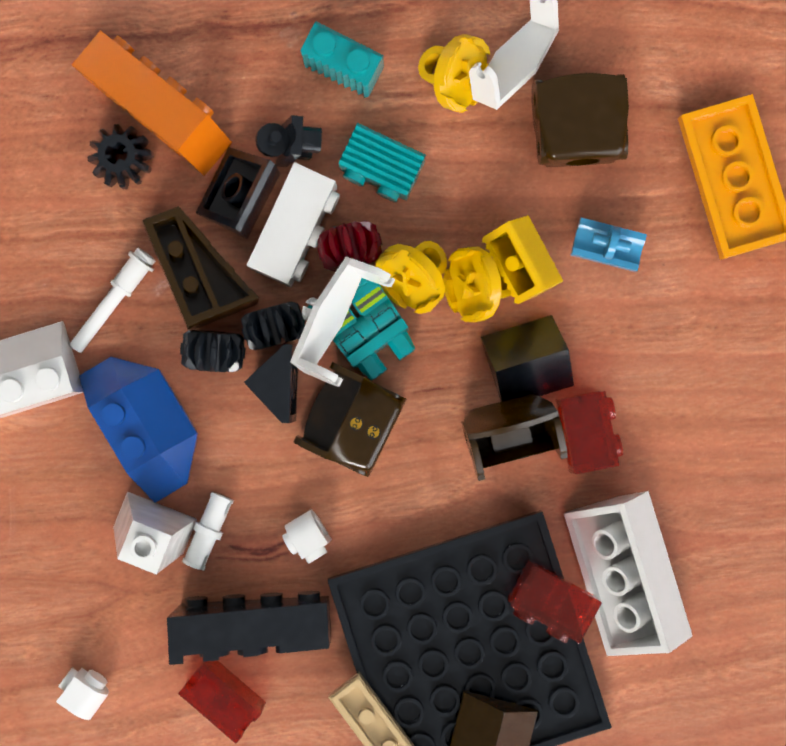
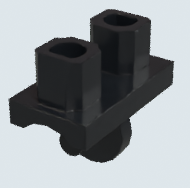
[255,115,322,167]

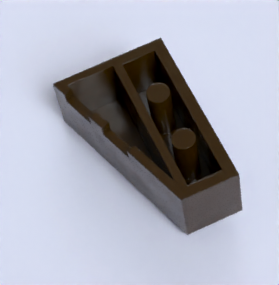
[143,206,259,331]

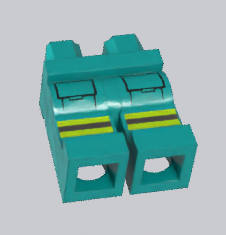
[307,278,415,381]

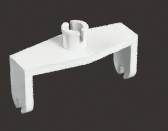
[469,0,559,110]
[290,257,395,387]

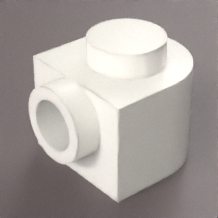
[282,510,332,564]
[56,667,109,720]

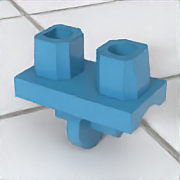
[570,217,647,272]

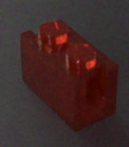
[555,391,623,474]
[508,560,602,643]
[178,660,266,744]

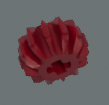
[317,221,383,272]

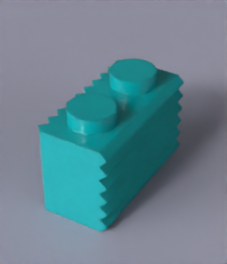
[300,21,384,98]
[338,123,426,202]

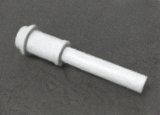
[69,248,156,353]

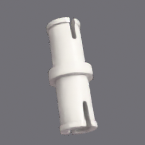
[182,492,234,571]

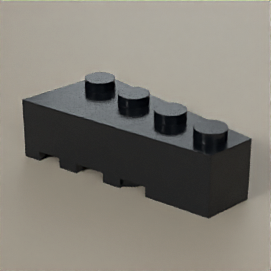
[167,591,331,665]

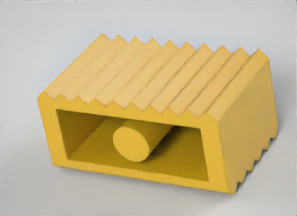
[482,215,563,304]

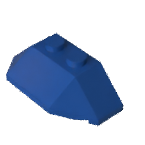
[79,357,198,503]

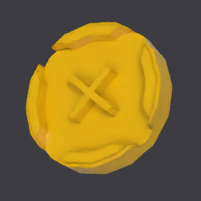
[418,34,490,113]
[375,241,447,314]
[443,247,511,323]

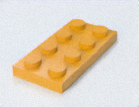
[677,94,786,260]

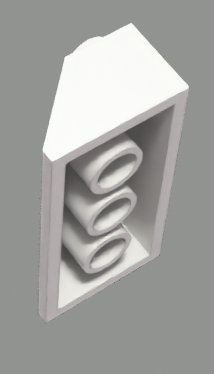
[0,321,84,418]
[564,491,693,656]

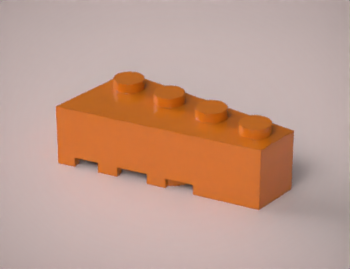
[72,30,233,177]

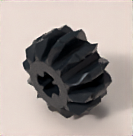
[87,124,154,189]
[241,301,306,351]
[180,330,246,373]

